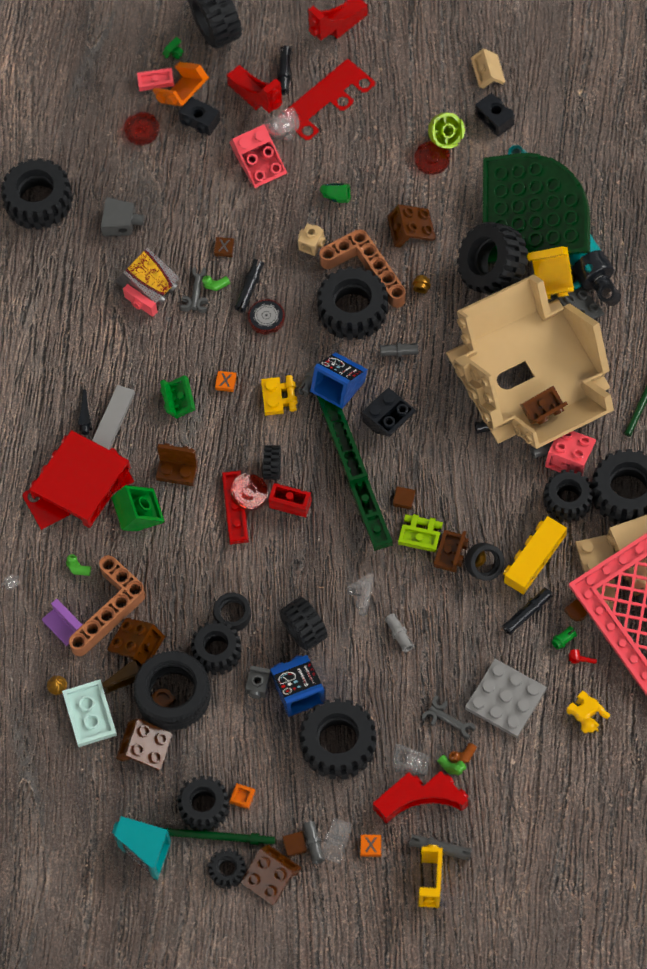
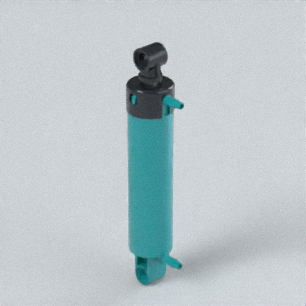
[508,145,621,306]

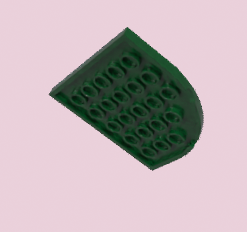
[483,153,590,264]

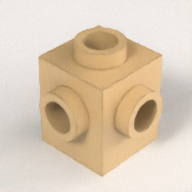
[298,223,326,256]

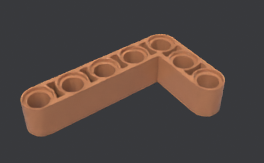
[320,229,405,308]
[69,555,145,656]

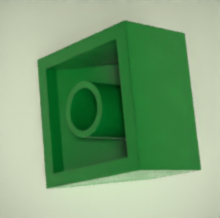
[111,485,165,532]

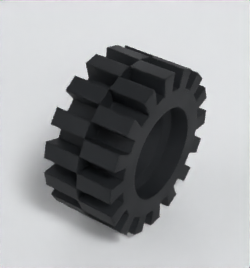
[263,445,281,480]
[208,848,246,889]

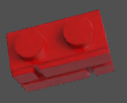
[268,483,312,518]

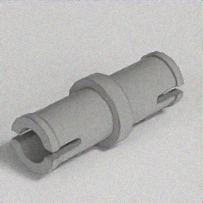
[385,613,414,652]

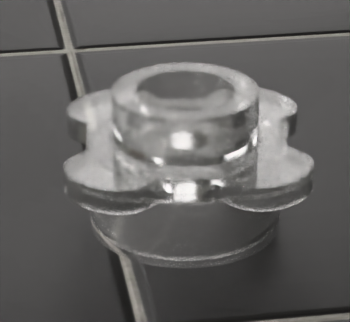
[1,574,21,591]

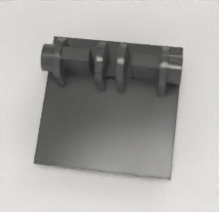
[556,288,605,319]

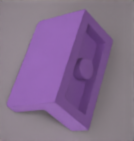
[42,599,82,646]

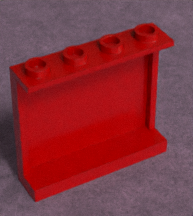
[30,430,131,528]

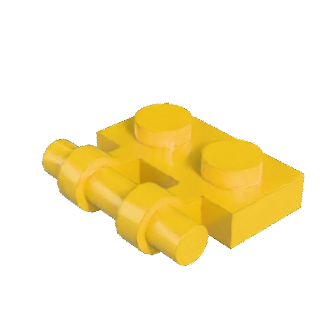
[261,375,298,416]

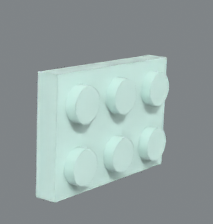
[62,679,117,747]

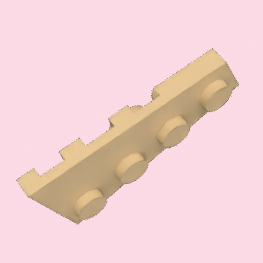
[575,535,615,610]

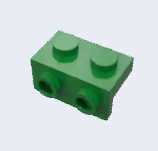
[160,375,196,419]

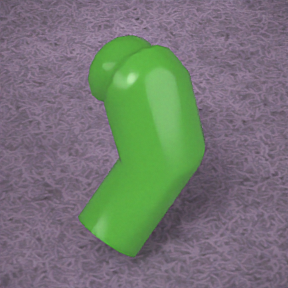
[202,276,230,291]
[66,554,91,576]
[437,755,466,775]

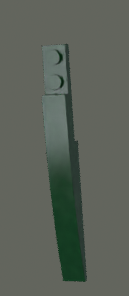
[316,395,393,551]

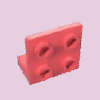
[545,431,596,476]

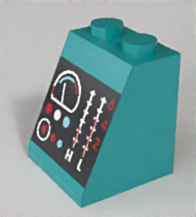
[113,816,171,880]

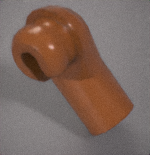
[449,743,477,764]

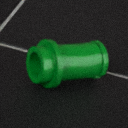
[551,626,577,650]

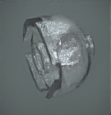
[264,108,300,141]

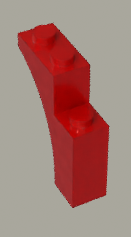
[308,0,368,41]
[227,65,282,113]
[373,771,468,824]

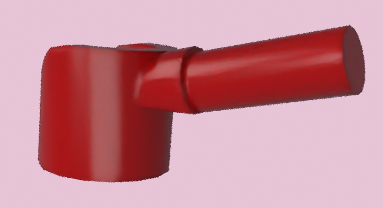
[568,649,597,664]

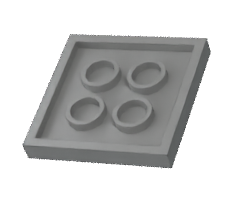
[465,659,547,738]

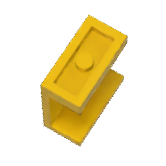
[527,246,574,300]
[419,845,443,908]

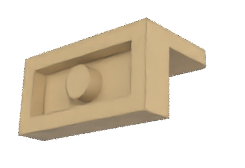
[471,48,505,89]

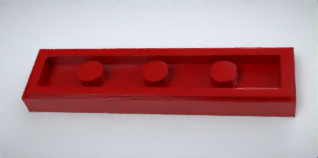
[222,470,249,545]

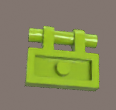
[398,514,443,552]

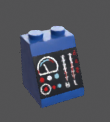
[310,352,368,409]
[270,655,325,717]

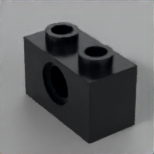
[475,92,515,137]
[178,97,221,136]

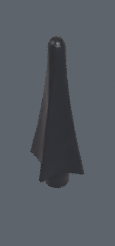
[78,389,92,435]

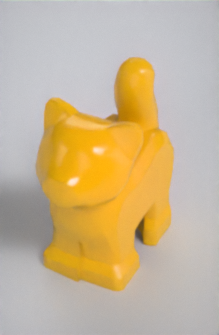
[566,691,610,733]

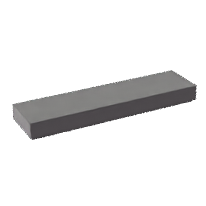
[92,385,135,450]

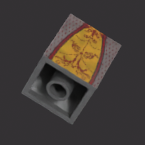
[116,247,179,306]

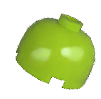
[428,112,465,149]

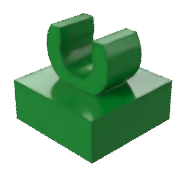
[162,36,184,60]

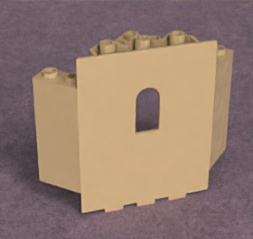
[446,274,614,449]

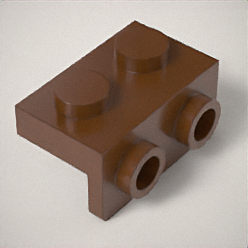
[520,386,568,425]
[434,530,469,573]

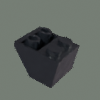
[362,387,416,437]

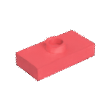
[137,68,174,91]
[123,284,158,317]

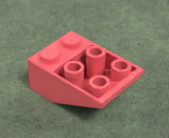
[229,124,287,188]

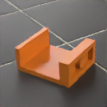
[153,62,209,106]

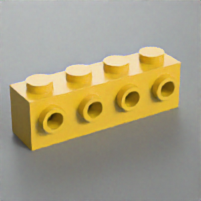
[503,516,567,595]

